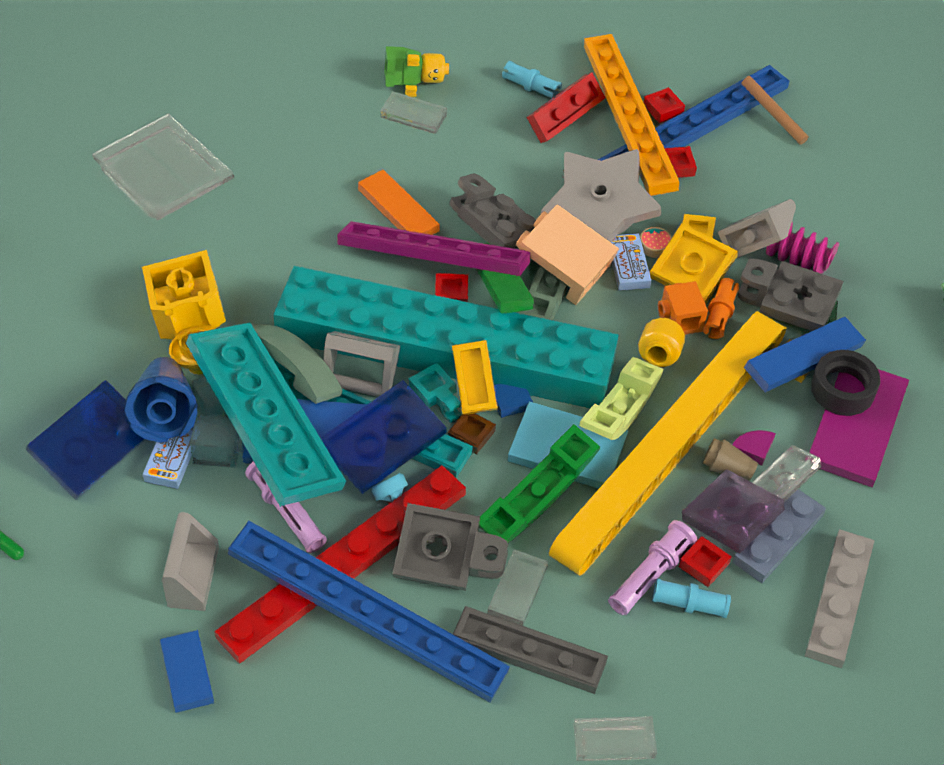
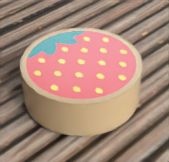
[640,227,672,258]

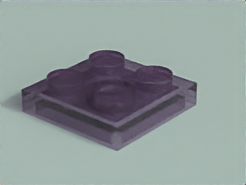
[681,469,785,554]

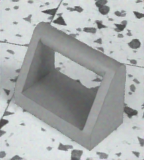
[718,199,796,258]
[323,331,400,399]
[162,512,219,611]

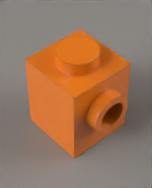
[658,281,708,335]

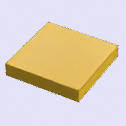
[649,223,738,304]

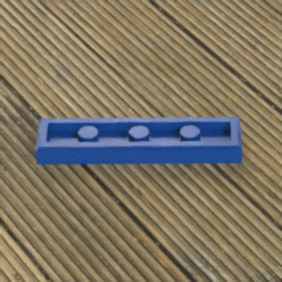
[744,316,866,392]

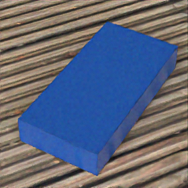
[160,630,214,713]

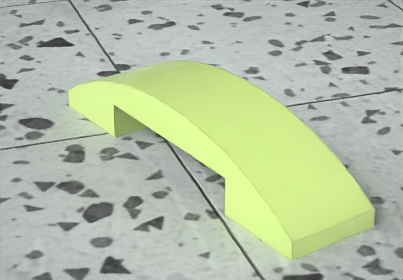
[579,357,664,440]

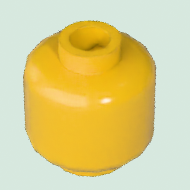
[638,318,685,367]

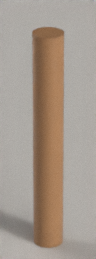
[741,76,809,145]

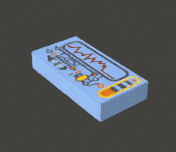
[611,233,651,291]
[143,425,201,489]

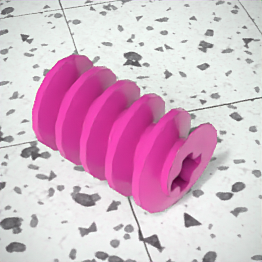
[766,222,839,274]

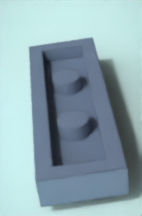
[732,488,826,583]

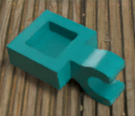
[408,363,462,423]

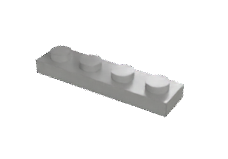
[805,529,875,668]

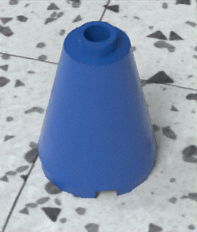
[125,357,198,443]

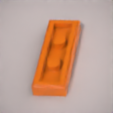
[358,169,440,235]

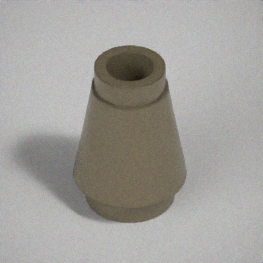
[702,438,758,481]

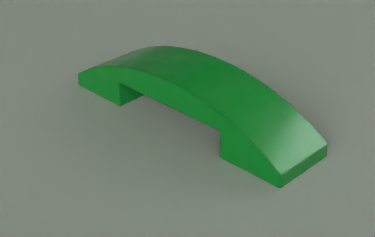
[479,424,600,543]

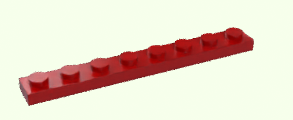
[215,466,466,664]

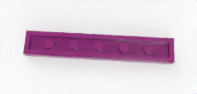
[337,221,530,276]

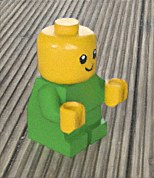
[384,46,449,97]

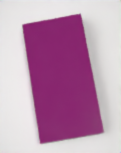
[805,369,909,488]

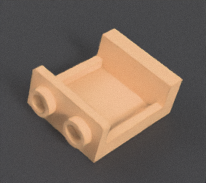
[516,204,619,305]

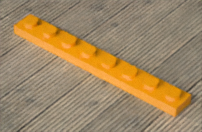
[584,34,680,196]

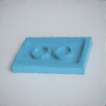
[508,401,628,488]

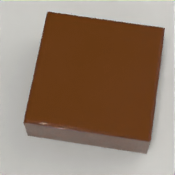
[448,413,496,455]

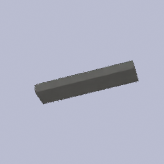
[453,606,608,694]

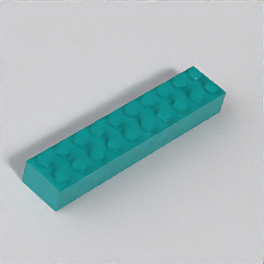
[273,266,619,408]

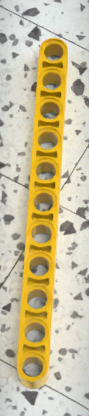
[549,311,787,576]

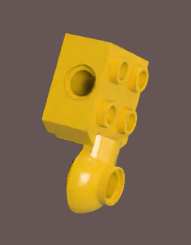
[142,250,226,375]

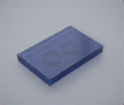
[25,380,146,500]
[321,380,447,494]

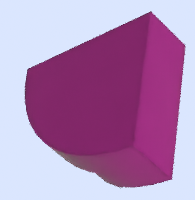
[732,430,776,465]

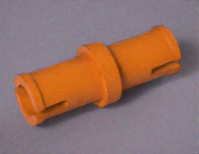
[703,278,739,339]

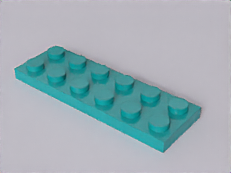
[186,323,346,507]

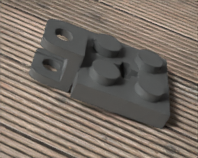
[449,173,536,249]
[737,259,844,331]
[392,503,508,591]

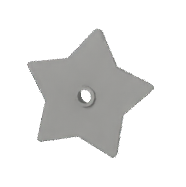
[541,149,661,242]

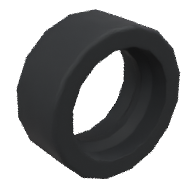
[811,349,880,416]

